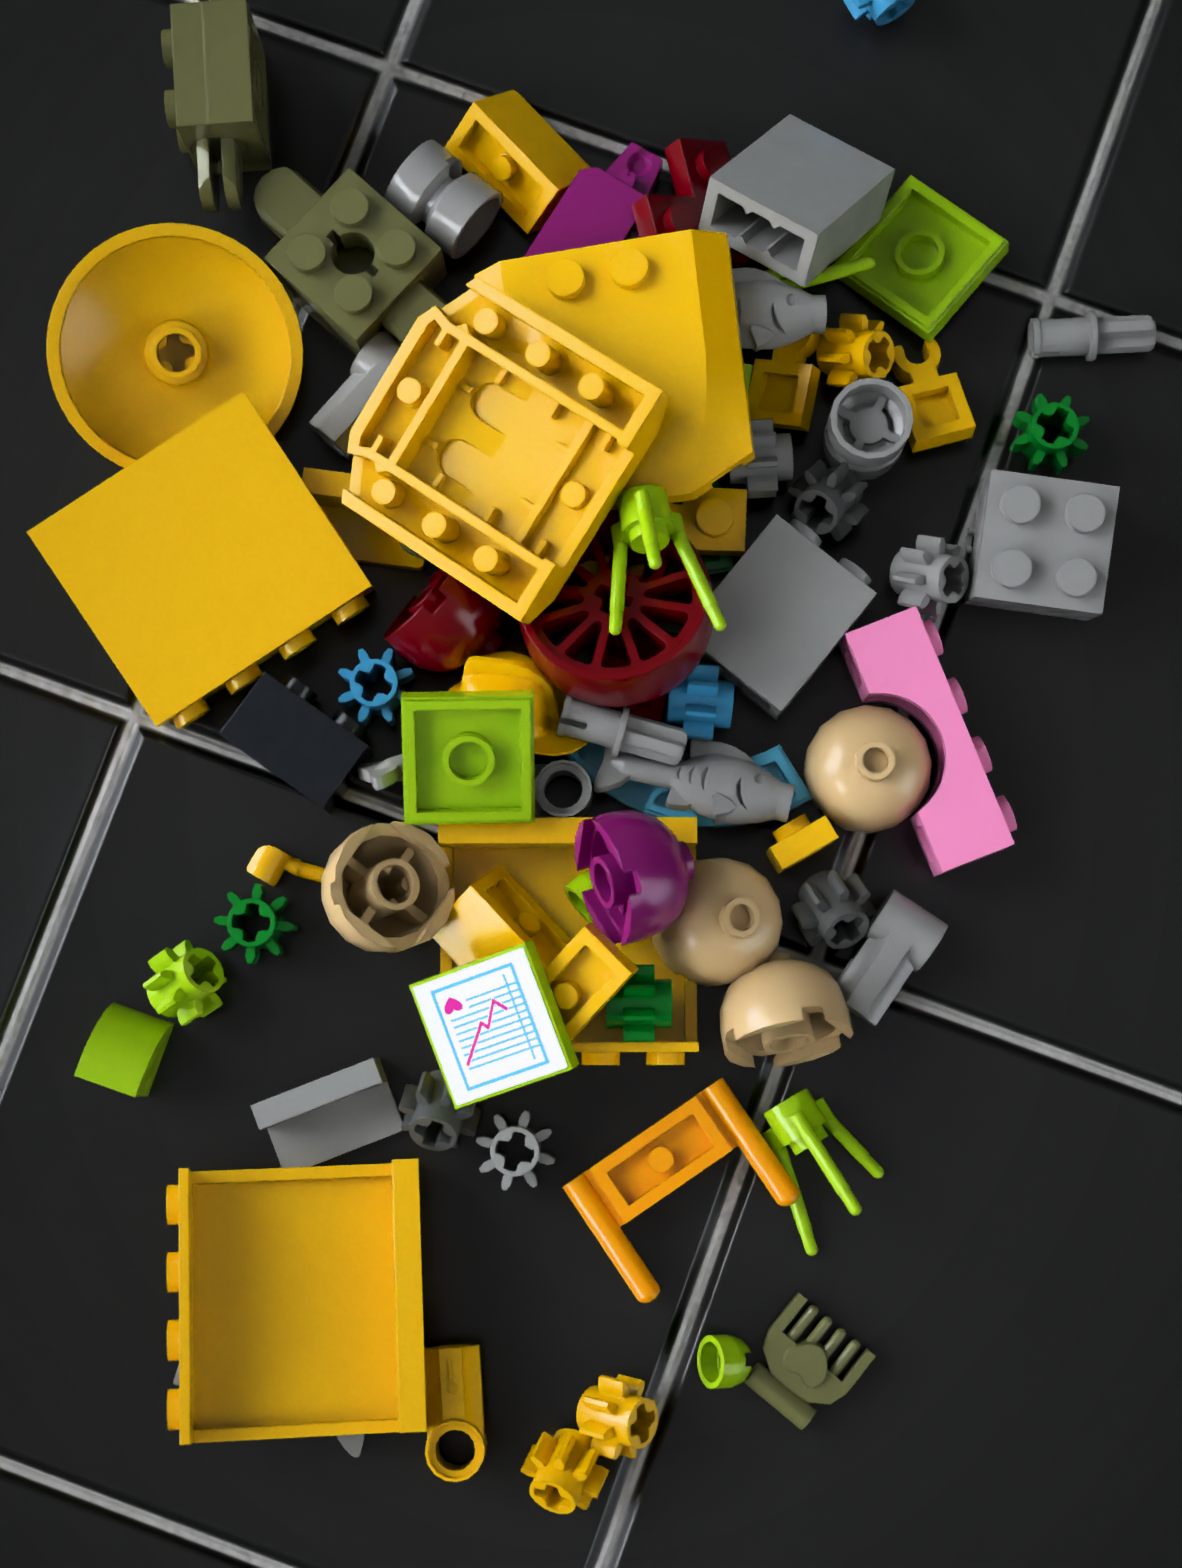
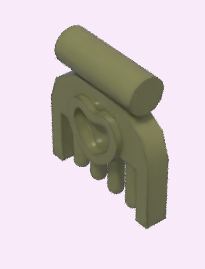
[744,1292,876,1430]

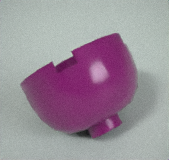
[575,810,695,946]

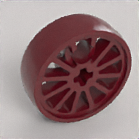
[519,510,713,707]

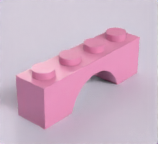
[839,606,1017,877]

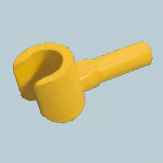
[247,845,325,887]

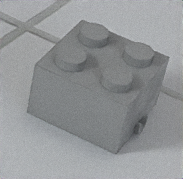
[963,469,1120,621]

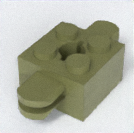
[161,0,272,213]
[253,167,448,356]

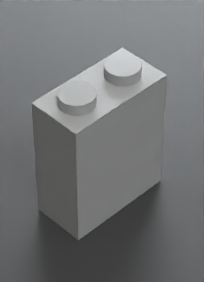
[698,114,895,287]
[701,514,877,721]

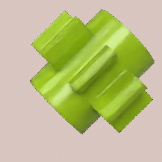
[143,940,227,1026]

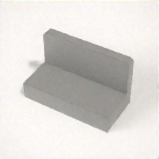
[250,1057,403,1168]

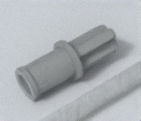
[1027,311,1156,361]
[556,695,687,765]

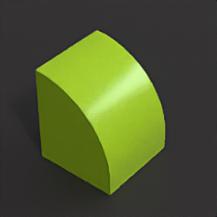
[74,1002,175,1098]

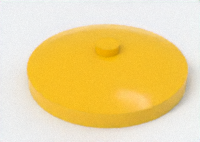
[46,223,303,468]

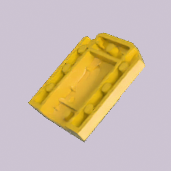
[475,229,755,510]
[341,277,670,624]

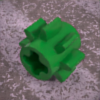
[1009,393,1090,475]
[213,883,298,965]
[606,964,672,1042]

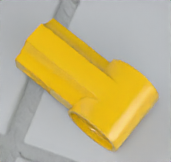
[424,1344,488,1482]

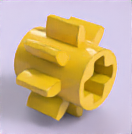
[816,313,895,388]
[576,1374,659,1460]
[521,1428,609,1514]

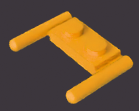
[562,1077,799,1303]

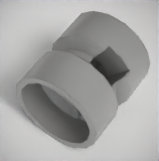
[385,139,503,259]
[822,378,914,481]

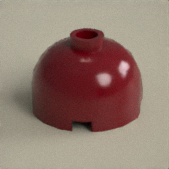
[384,568,506,672]

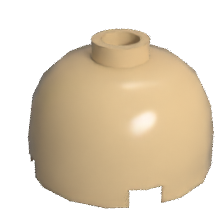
[803,705,932,833]
[321,821,455,953]
[652,857,783,987]
[720,952,854,1068]

